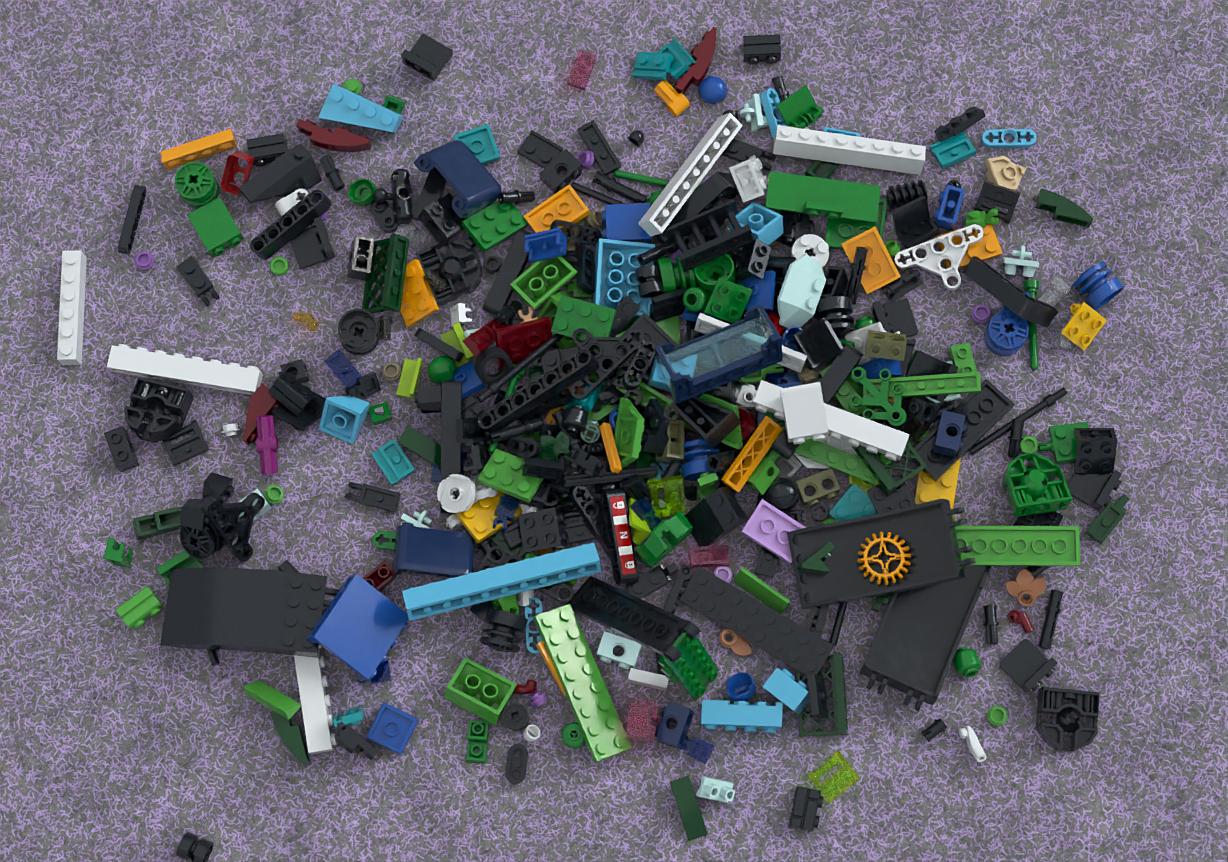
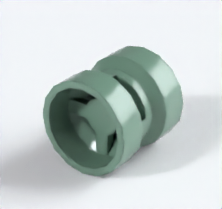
[580,418,600,443]

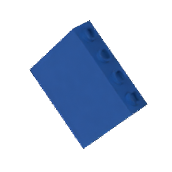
[307,574,409,681]

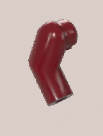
[1007,610,1034,634]
[513,680,537,695]

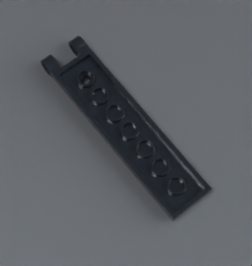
[566,576,701,663]

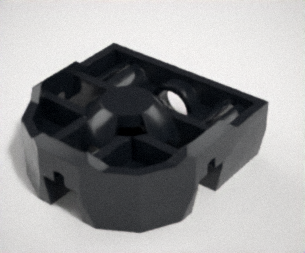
[416,240,482,306]
[124,377,194,443]
[1036,687,1100,752]

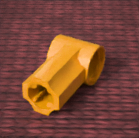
[654,80,690,117]

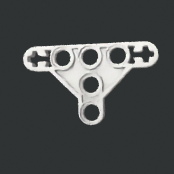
[895,224,983,291]

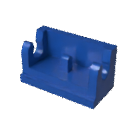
[525,227,567,263]

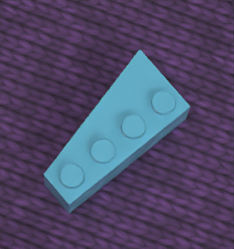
[318,84,404,133]
[701,700,783,734]

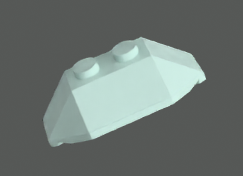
[777,254,826,329]

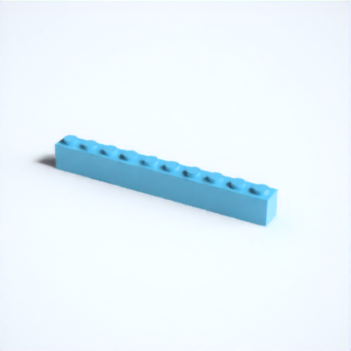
[402,542,601,621]

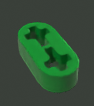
[373,531,396,551]

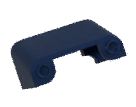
[413,140,501,218]
[391,522,474,578]

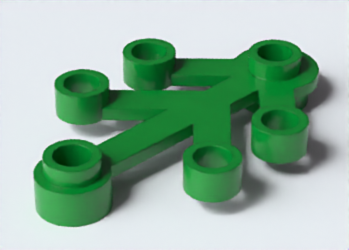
[850,367,907,426]

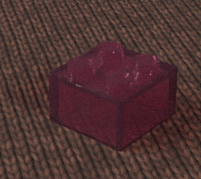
[626,698,658,744]

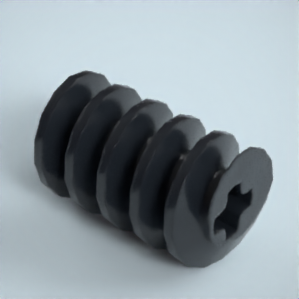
[886,180,928,210]

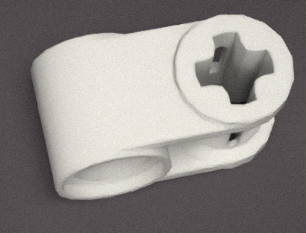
[275,189,309,216]

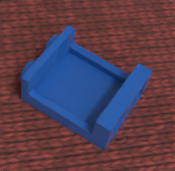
[602,203,652,244]

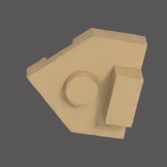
[985,156,1026,190]

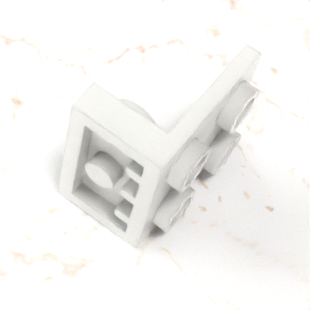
[729,155,768,203]

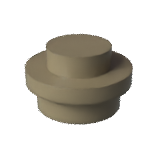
[586,210,603,229]
[382,362,401,381]

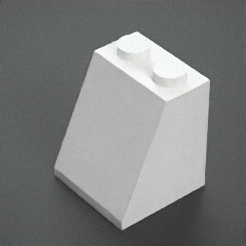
[780,382,828,444]

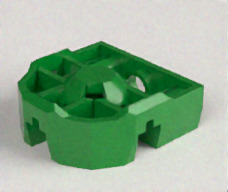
[1002,453,1072,517]
[636,511,693,569]

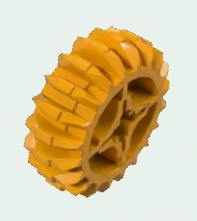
[857,532,911,585]

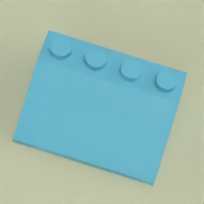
[592,238,655,318]

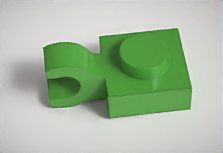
[965,209,999,228]

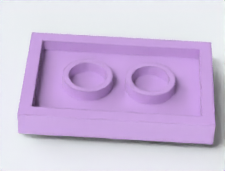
[741,499,806,564]

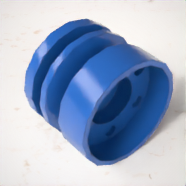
[1072,261,1124,310]
[984,310,1029,356]
[681,439,723,481]

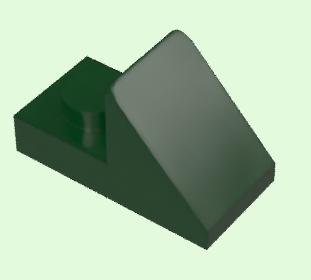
[797,541,835,575]

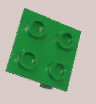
[776,85,824,129]
[704,278,753,323]

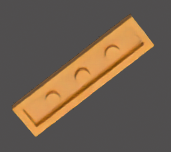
[160,129,237,170]
[721,416,783,493]

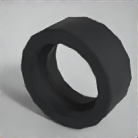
[474,347,513,385]

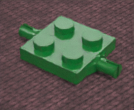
[1038,422,1089,464]

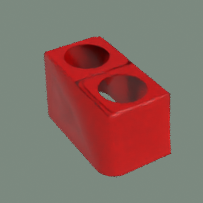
[221,151,255,195]

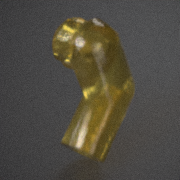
[293,312,318,331]

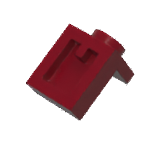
[738,406,756,440]

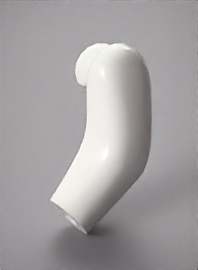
[959,726,986,762]

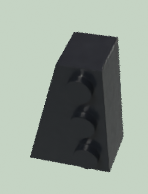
[670,396,741,449]

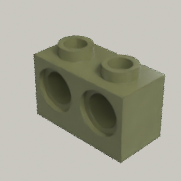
[865,330,907,361]
[655,419,684,462]
[796,468,841,507]

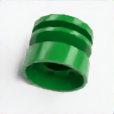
[175,162,219,209]
[694,254,737,296]
[657,255,697,294]

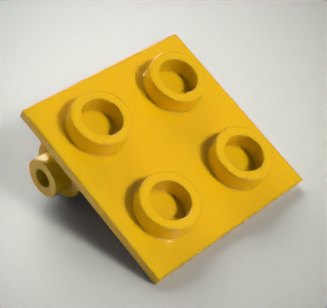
[1061,302,1107,351]

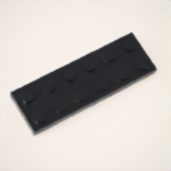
[909,379,1015,482]

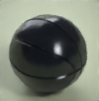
[766,478,800,512]

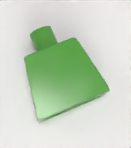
[744,449,780,495]

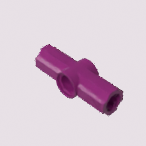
[256,415,278,474]

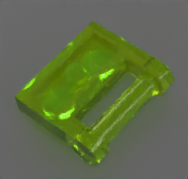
[647,475,686,518]
[807,750,861,803]

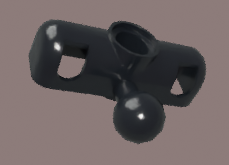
[373,168,413,224]

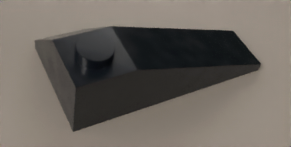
[239,143,322,203]

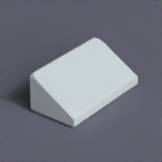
[628,668,669,691]

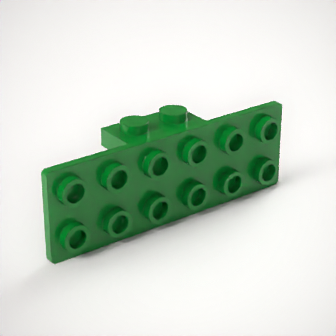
[765,171,881,223]
[658,632,719,701]

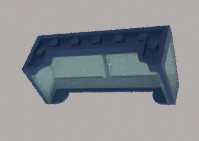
[655,305,783,404]

